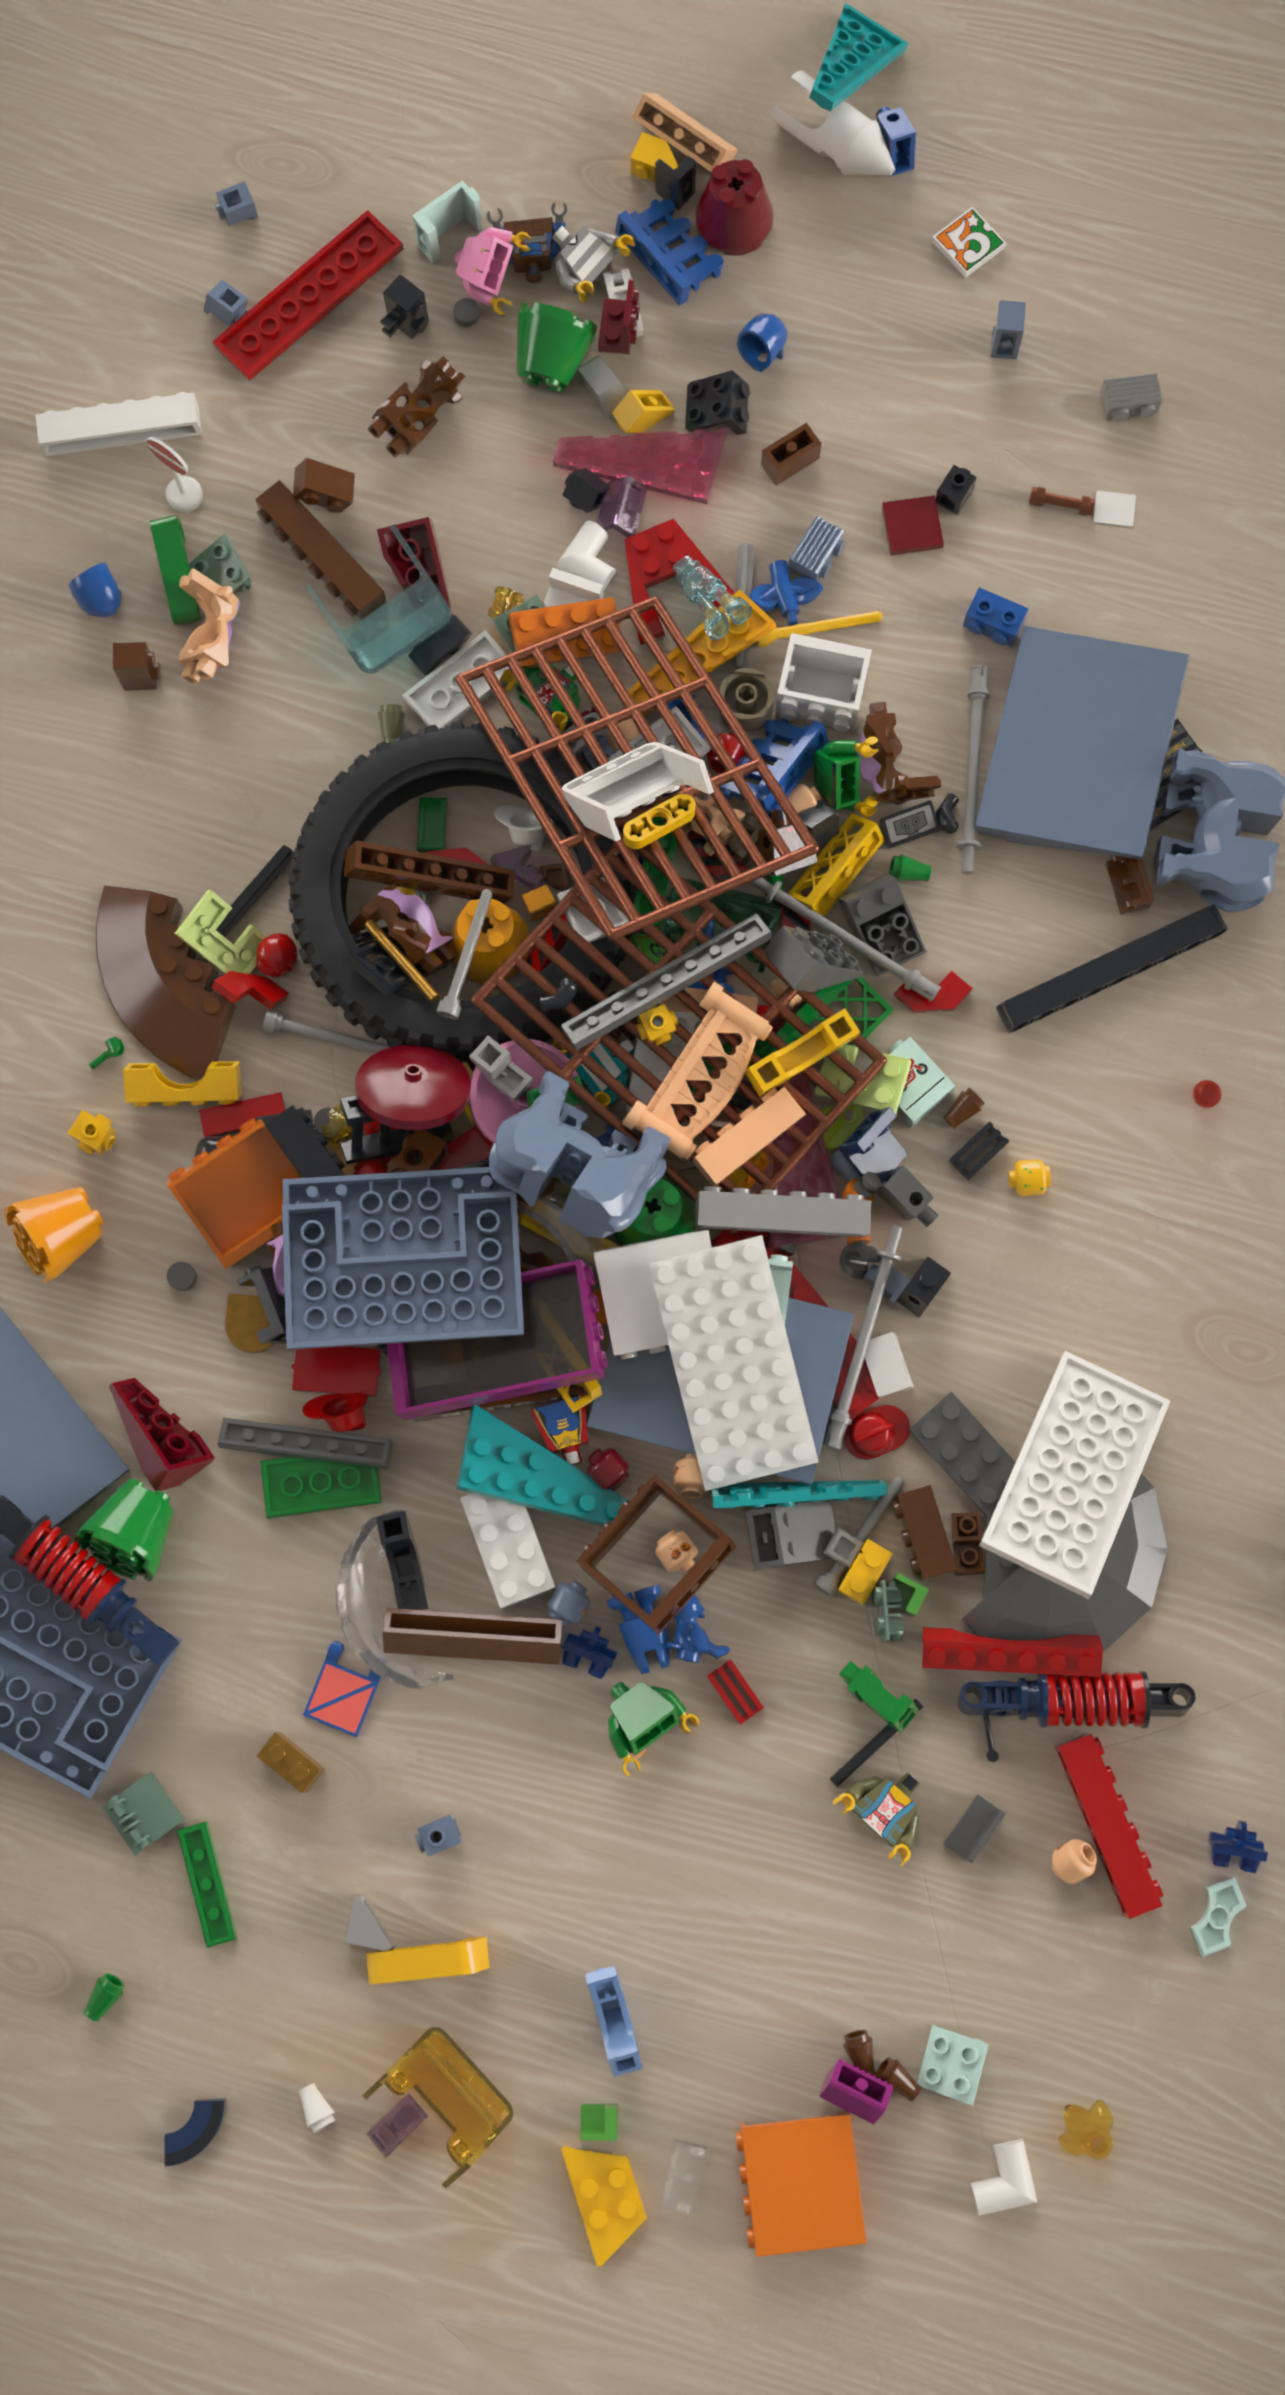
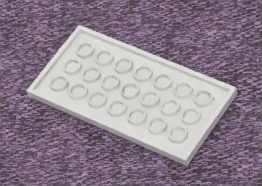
[648,1235,819,1491]
[979,1351,1170,1599]

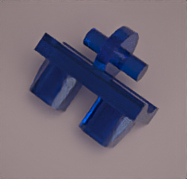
[562,1626,618,1679]
[1208,1820,1268,1873]

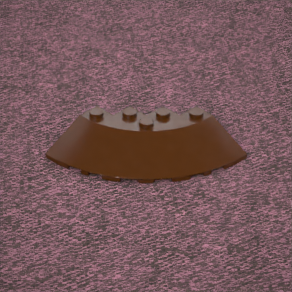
[96,885,236,1080]

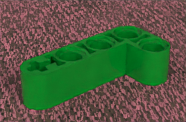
[150,515,201,625]

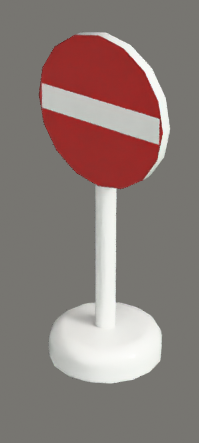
[147,437,203,513]

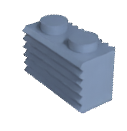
[788,516,845,581]

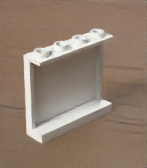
[594,1229,712,1359]

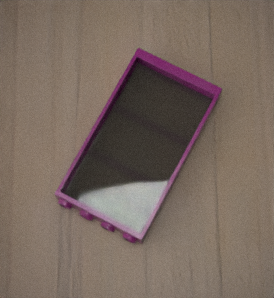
[387,1259,607,1420]

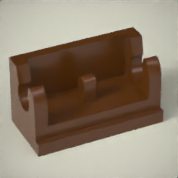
[1105,856,1154,915]

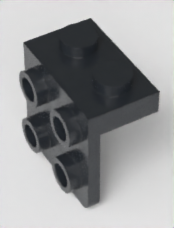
[685,370,750,435]

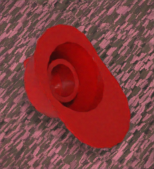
[302,1392,368,1433]
[843,1405,911,1460]

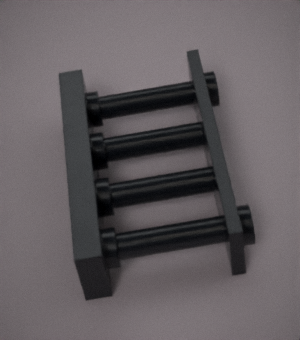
[339,1095,456,1164]

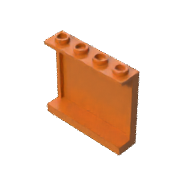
[166,1118,301,1270]
[735,2110,867,2257]

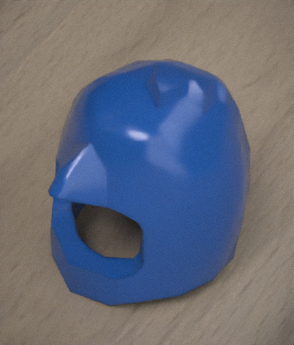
[737,313,788,372]
[69,562,122,618]

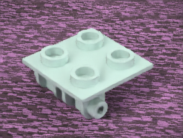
[917,2025,989,2106]

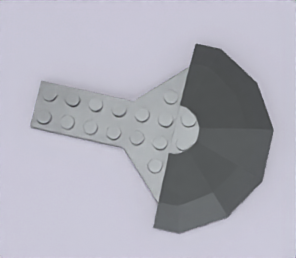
[908,1392,1168,1651]

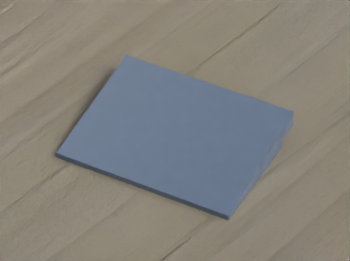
[975,626,1189,859]
[282,1167,524,1350]
[587,1297,854,1484]
[0,1307,130,1547]
[0,1539,182,1800]

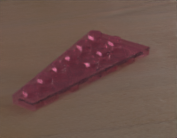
[553,428,728,504]

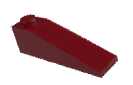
[377,517,453,631]
[109,1378,215,1491]

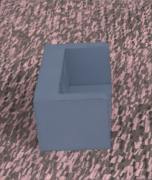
[990,300,1026,359]

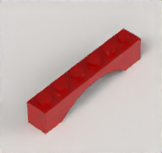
[922,1627,1103,1677]

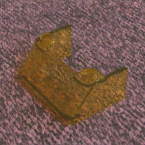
[362,2027,513,2189]

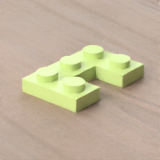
[174,890,267,974]
[814,1044,911,1114]

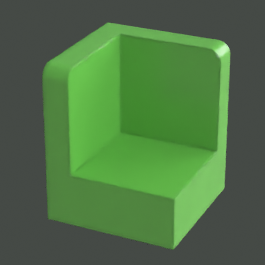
[888,1573,929,1617]
[580,2104,617,2141]

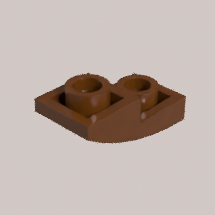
[951,1512,985,1576]

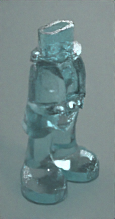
[673,556,752,640]

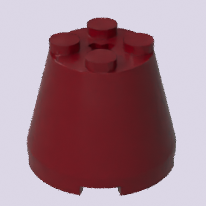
[695,159,773,256]

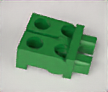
[839,1661,919,1734]

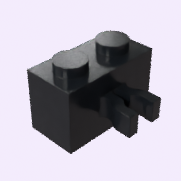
[380,274,429,339]

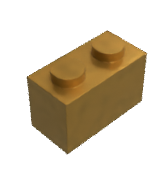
[256,1732,325,1793]

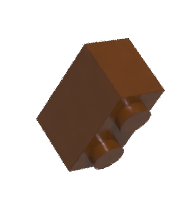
[761,423,822,485]
[293,458,355,513]
[113,642,161,691]

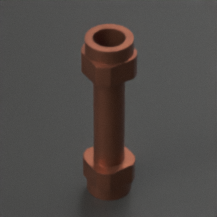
[1029,486,1096,516]

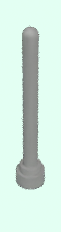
[436,889,493,1020]
[263,1010,390,1053]
[814,1476,904,1598]

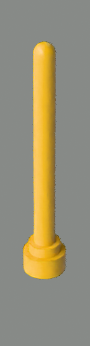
[756,611,883,648]

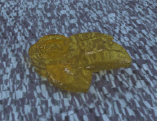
[1058,2099,1113,2159]

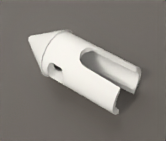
[771,70,895,175]

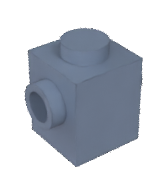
[415,1813,464,1857]

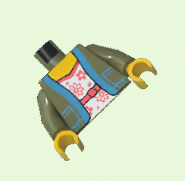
[833,1772,920,1866]

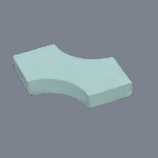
[1190,1877,1246,1957]

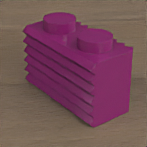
[819,2058,893,2125]

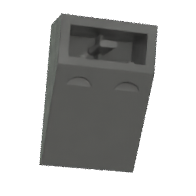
[837,874,927,976]
[763,926,864,992]
[745,1500,835,1571]

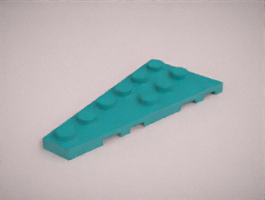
[809,3,908,112]
[456,1405,628,1526]
[711,1479,887,1508]

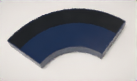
[164,2098,226,2167]

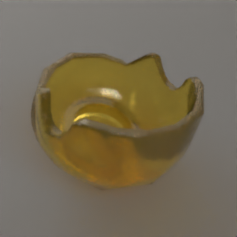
[321,1104,352,1149]

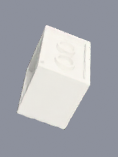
[775,633,872,732]

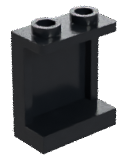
[237,1266,286,1344]

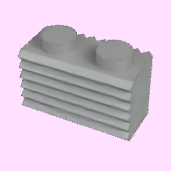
[1100,373,1162,421]

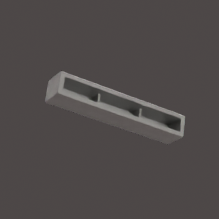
[695,1186,871,1237]

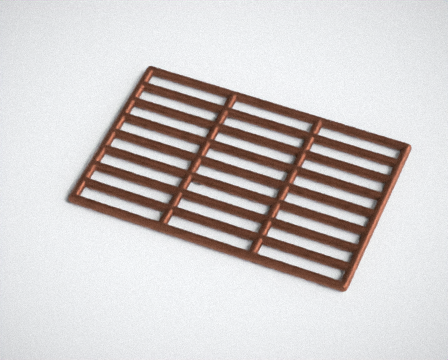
[455,596,819,941]
[471,832,887,1234]

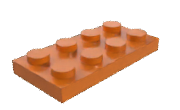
[508,597,621,668]

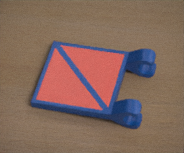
[303,1641,387,1737]

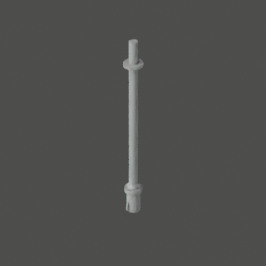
[956,665,989,875]
[749,877,941,1002]
[823,1225,903,1449]

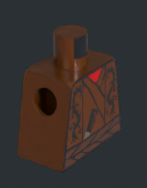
[758,807,818,876]

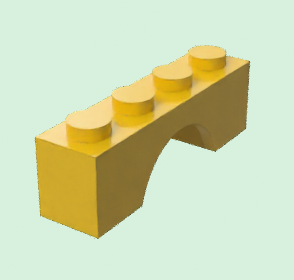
[745,1008,860,1097]
[123,1061,242,1107]

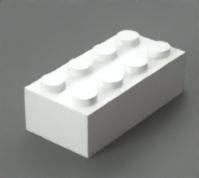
[460,1494,556,1610]

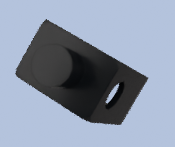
[897,1257,951,1318]

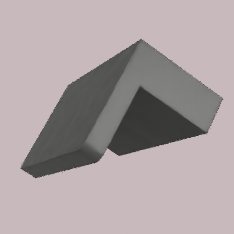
[944,1794,1006,1863]

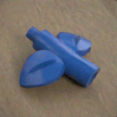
[749,560,823,626]

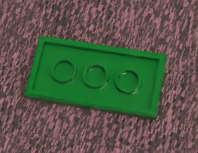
[260,1457,382,1519]

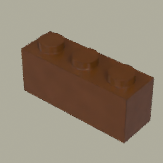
[892,1485,957,1581]

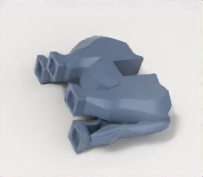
[1153,748,1285,912]
[489,1071,671,1238]

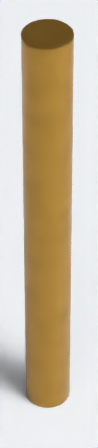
[364,919,440,1003]

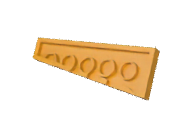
[628,589,776,716]

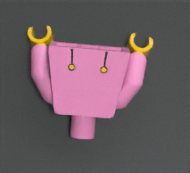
[455,227,532,316]

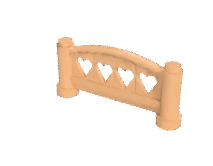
[622,982,773,1160]

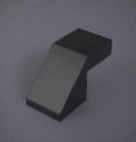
[408,615,472,675]

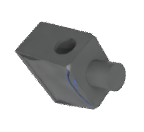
[875,1165,938,1227]

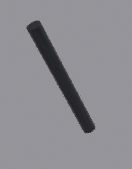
[829,1698,923,1787]

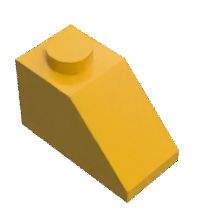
[612,390,676,433]

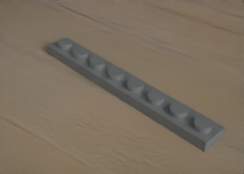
[561,913,772,1051]

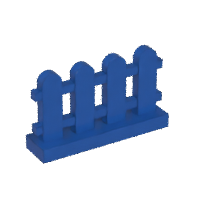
[615,199,724,306]
[720,718,829,819]

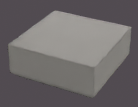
[823,1528,864,1568]

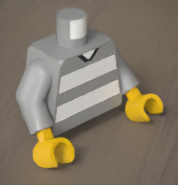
[551,226,635,302]

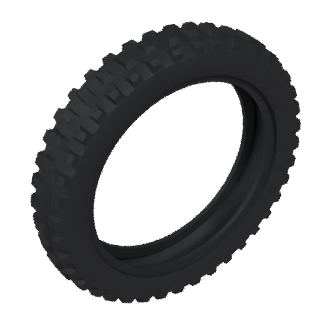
[288,722,636,1062]

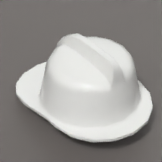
[494,804,553,850]

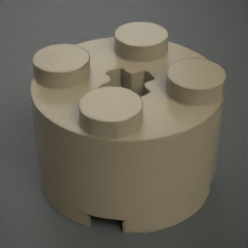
[719,668,774,732]

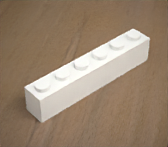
[35,392,202,457]

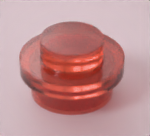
[1193,1080,1222,1108]

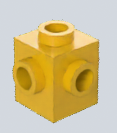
[635,1004,678,1046]
[67,1109,117,1156]

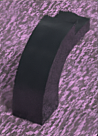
[376,1510,429,1610]

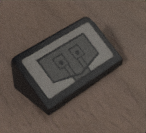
[879,800,940,849]

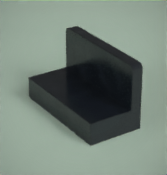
[655,156,696,210]

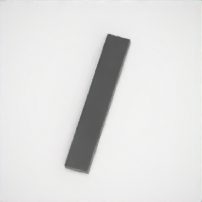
[217,1418,393,1469]

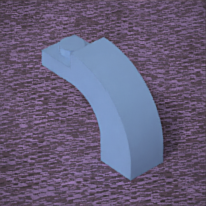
[585,1966,643,2077]

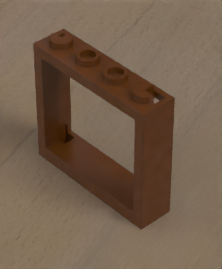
[576,1474,736,1636]

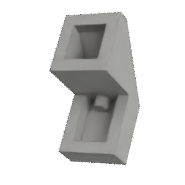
[577,356,626,420]
[469,1036,533,1103]

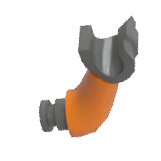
[840,1171,882,1279]

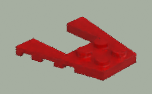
[624,518,735,645]

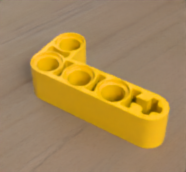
[366,1936,490,1984]

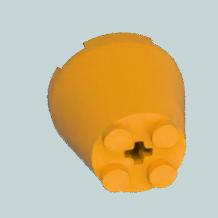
[449,899,531,985]
[4,1187,104,1283]

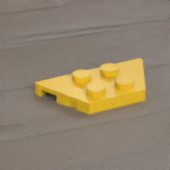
[561,2146,647,2267]

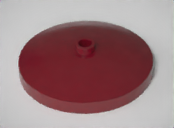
[355,1045,471,1130]

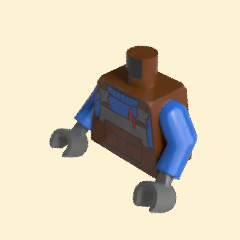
[486,202,568,283]

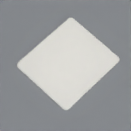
[1093,491,1136,527]

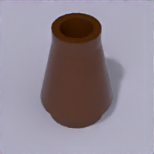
[943,1088,985,1129]
[843,2030,876,2076]
[875,2057,921,2101]

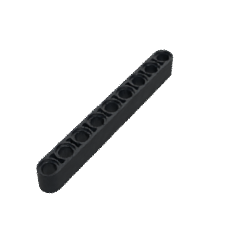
[996,904,1228,1033]

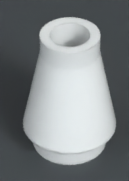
[298,2083,336,2133]

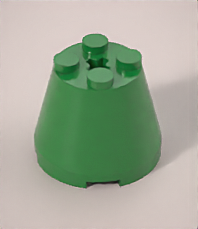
[516,302,597,394]
[614,1177,695,1246]
[74,1478,173,1582]

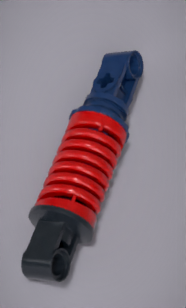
[0,1495,180,1667]
[957,1671,1196,1729]

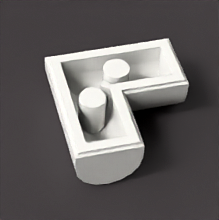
[556,520,616,591]
[970,2139,1038,2216]

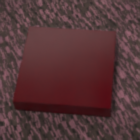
[882,495,944,556]

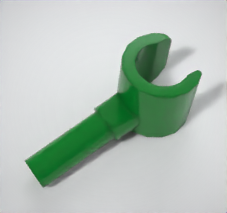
[89,1037,124,1069]

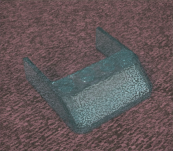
[305,524,452,674]

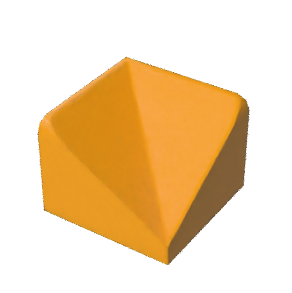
[522,885,556,921]

